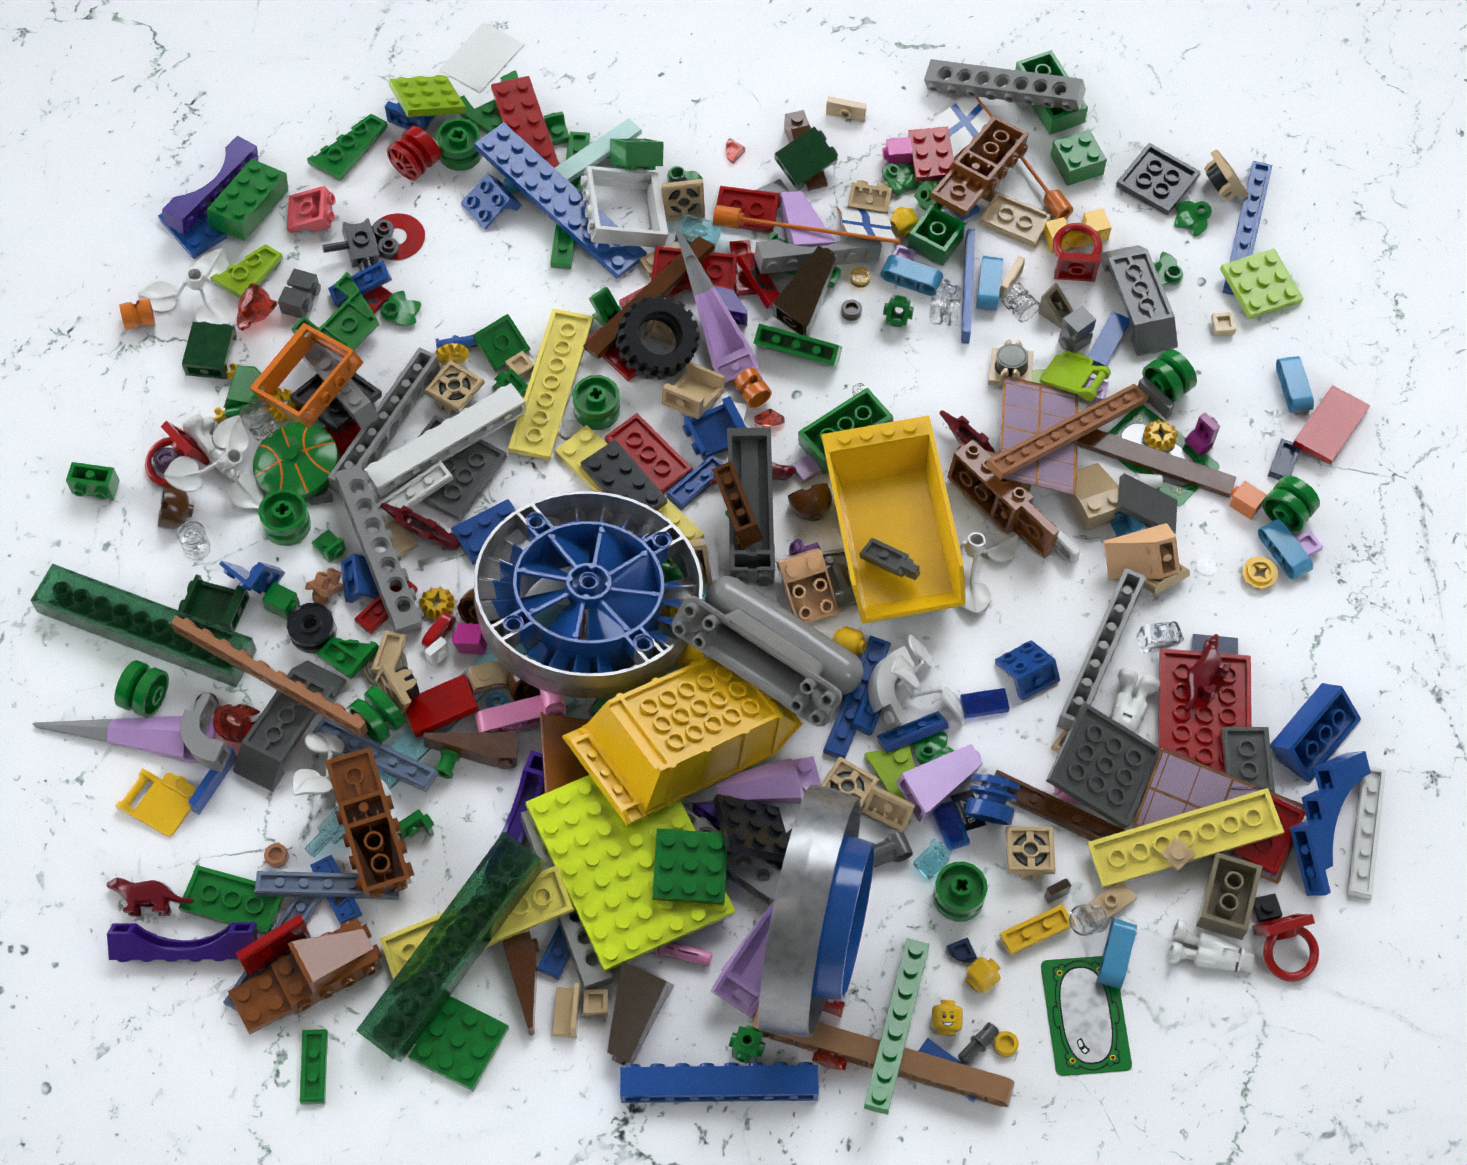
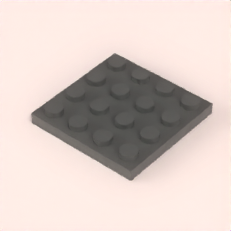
[398,415,507,521]
[1046,703,1161,829]

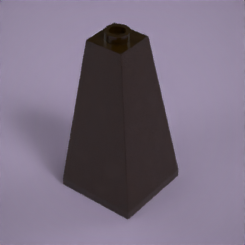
[773,246,836,337]
[607,961,674,1066]

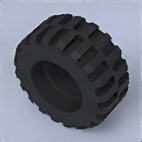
[615,295,700,380]

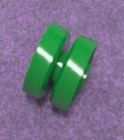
[436,118,482,171]
[1142,349,1197,403]
[573,375,620,430]
[1262,476,1320,532]
[258,489,311,546]
[114,660,169,718]
[348,685,406,744]
[933,861,988,922]

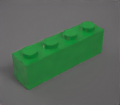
[753,323,843,367]

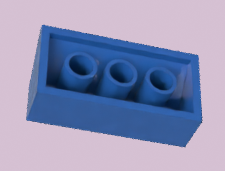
[1270,683,1361,782]

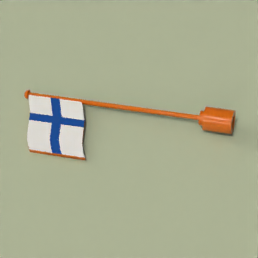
[928,95,1073,219]
[713,205,900,245]

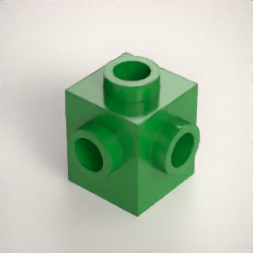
[914,181,945,211]
[883,295,914,327]
[729,1026,766,1064]

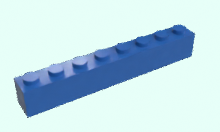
[620,1062,819,1103]

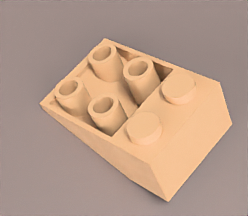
[1103,523,1180,579]
[775,548,840,623]

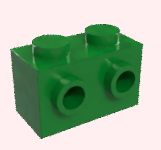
[66,462,120,500]

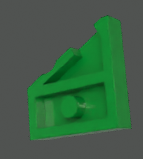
[317,637,379,680]

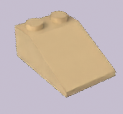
[1066,463,1119,531]

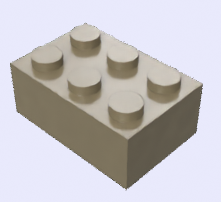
[1196,852,1263,940]

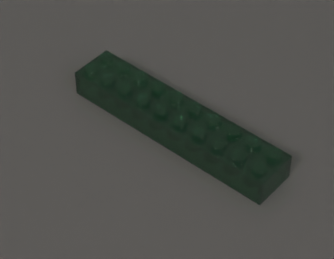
[30,563,257,687]
[356,831,547,1063]

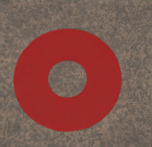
[371,213,425,260]

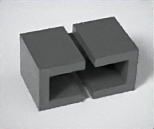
[278,268,321,318]
[1058,306,1096,353]

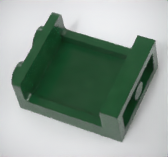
[774,126,838,191]
[182,321,237,380]
[178,574,250,635]

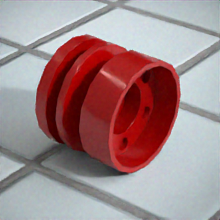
[386,126,441,181]

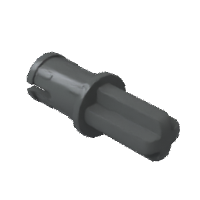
[958,1022,999,1065]

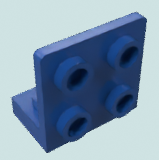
[385,101,436,131]
[461,173,522,229]
[219,560,286,594]
[995,640,1060,701]

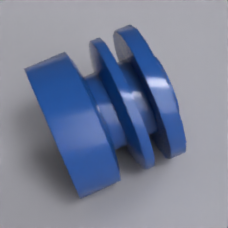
[964,774,1020,825]

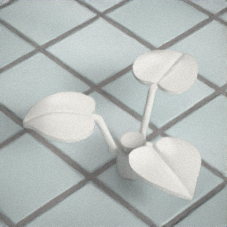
[138,248,231,324]
[164,415,264,509]
[960,532,1019,613]
[891,634,964,725]
[292,732,392,810]

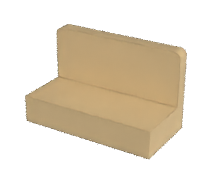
[552,983,581,1038]

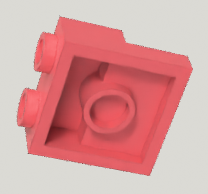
[287,186,336,233]

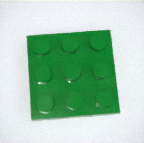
[652,828,727,905]
[408,993,509,1092]

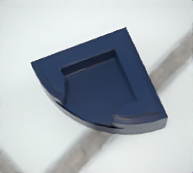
[945,937,978,963]

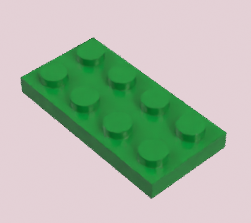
[178,865,285,935]

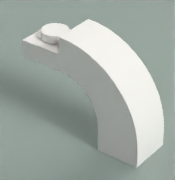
[868,646,915,729]

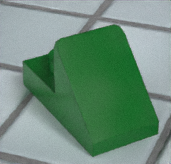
[588,287,620,327]

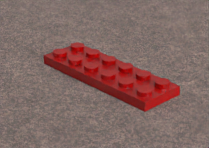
[491,76,559,168]

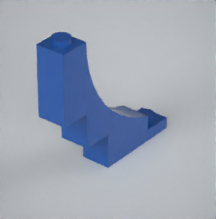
[1290,751,1371,896]

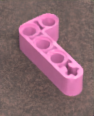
[475,689,567,732]

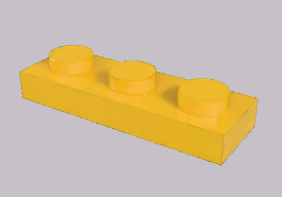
[999,904,1074,956]

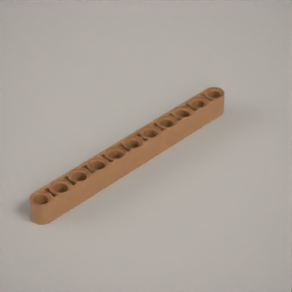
[752,1006,1015,1107]

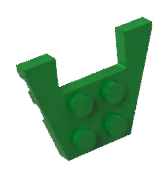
[460,70,519,134]
[291,272,380,351]

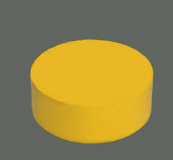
[994,1031,1019,1057]

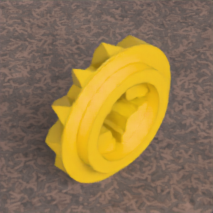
[435,343,469,365]
[265,387,297,422]
[1143,419,1178,451]
[1242,557,1278,590]
[419,586,455,620]

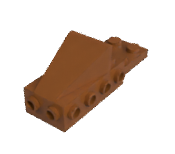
[930,116,1029,217]
[947,440,1059,559]
[325,747,414,899]
[228,919,383,1035]

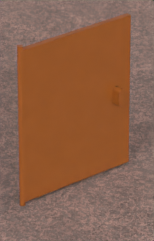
[540,712,591,793]

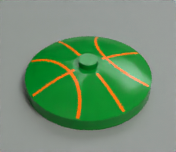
[253,422,339,500]

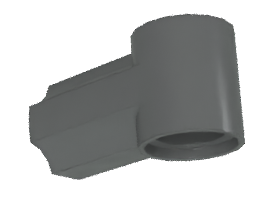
[827,563,857,609]
[874,831,913,868]

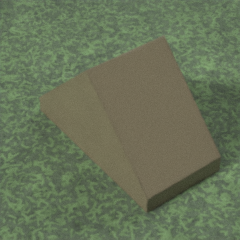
[1038,283,1074,328]

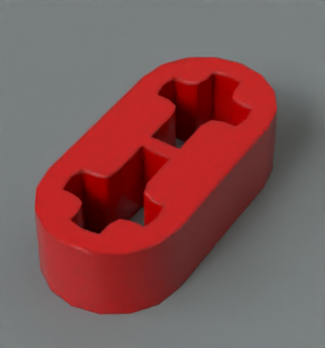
[421,611,456,648]

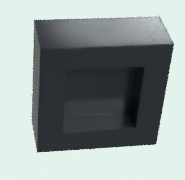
[1253,893,1283,923]

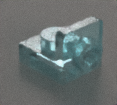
[913,838,951,880]

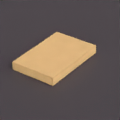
[979,192,1052,248]

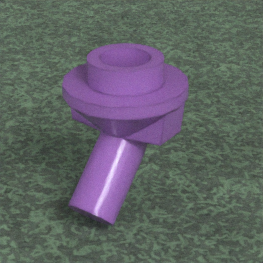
[789,538,820,556]

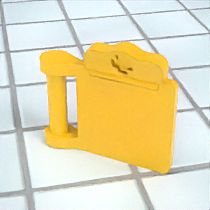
[115,768,196,838]

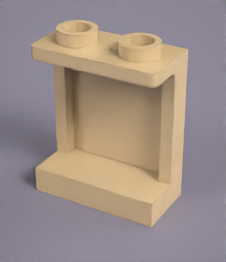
[661,362,725,419]

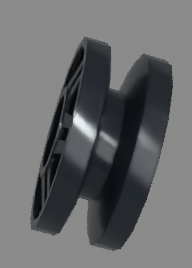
[287,603,337,653]

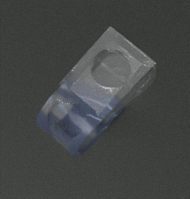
[1136,621,1184,653]

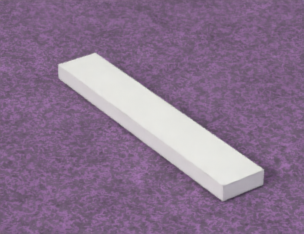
[1347,766,1386,900]

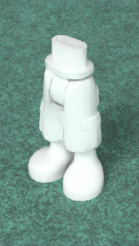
[183,414,242,480]
[1112,668,1160,733]
[1168,919,1254,973]

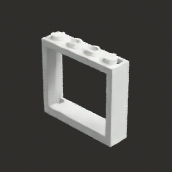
[581,166,669,248]

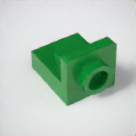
[544,111,569,146]
[492,368,528,395]
[312,529,347,563]
[398,809,434,839]

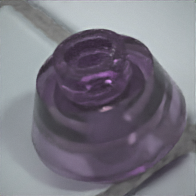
[151,447,181,475]

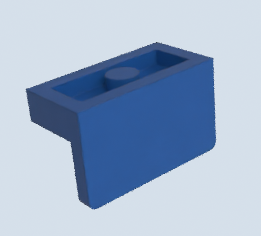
[341,553,379,603]

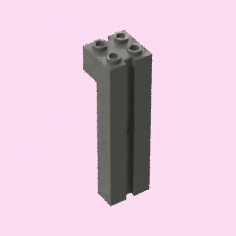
[727,427,775,587]

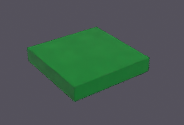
[472,314,531,371]

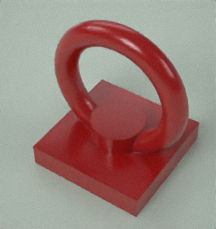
[1053,223,1102,282]
[145,420,210,487]
[1252,913,1319,982]

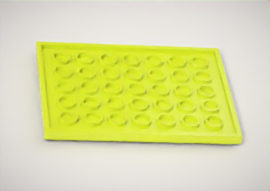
[526,775,736,972]

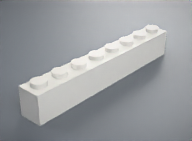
[364,383,527,499]

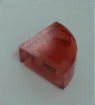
[725,137,745,164]
[754,408,785,426]
[823,999,845,1018]
[812,1052,847,1070]

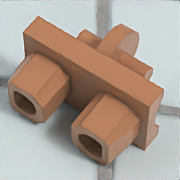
[305,568,343,605]

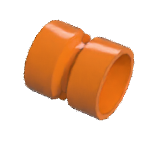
[119,298,156,331]
[733,368,772,408]

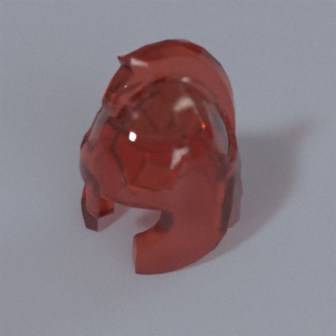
[236,283,278,331]
[213,704,260,744]

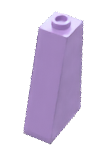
[780,191,835,247]
[896,744,983,822]

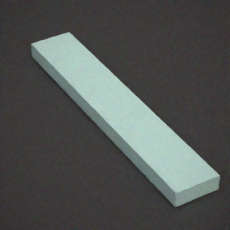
[555,118,642,182]

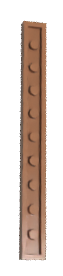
[985,384,1149,480]
[171,616,368,738]

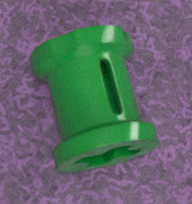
[434,749,461,779]

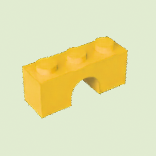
[1043,208,1112,253]

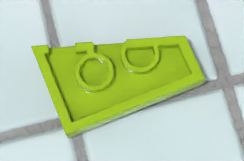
[211,244,283,301]
[864,746,915,814]

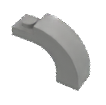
[180,692,231,773]

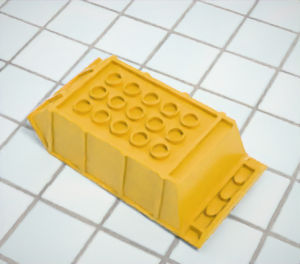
[821,415,966,624]
[562,657,803,825]

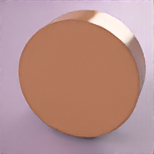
[264,843,289,868]

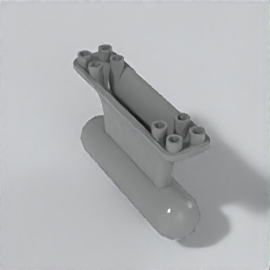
[671,576,864,727]

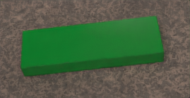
[300,1029,328,1104]

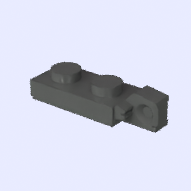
[859,538,920,580]

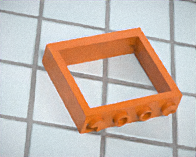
[249,323,364,428]

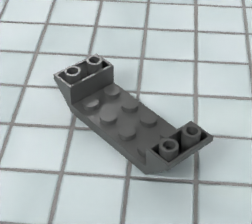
[1101,245,1178,356]
[233,660,347,792]

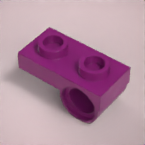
[1184,412,1220,456]

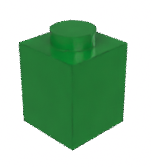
[262,582,300,620]

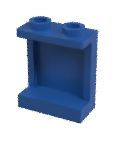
[682,396,747,461]

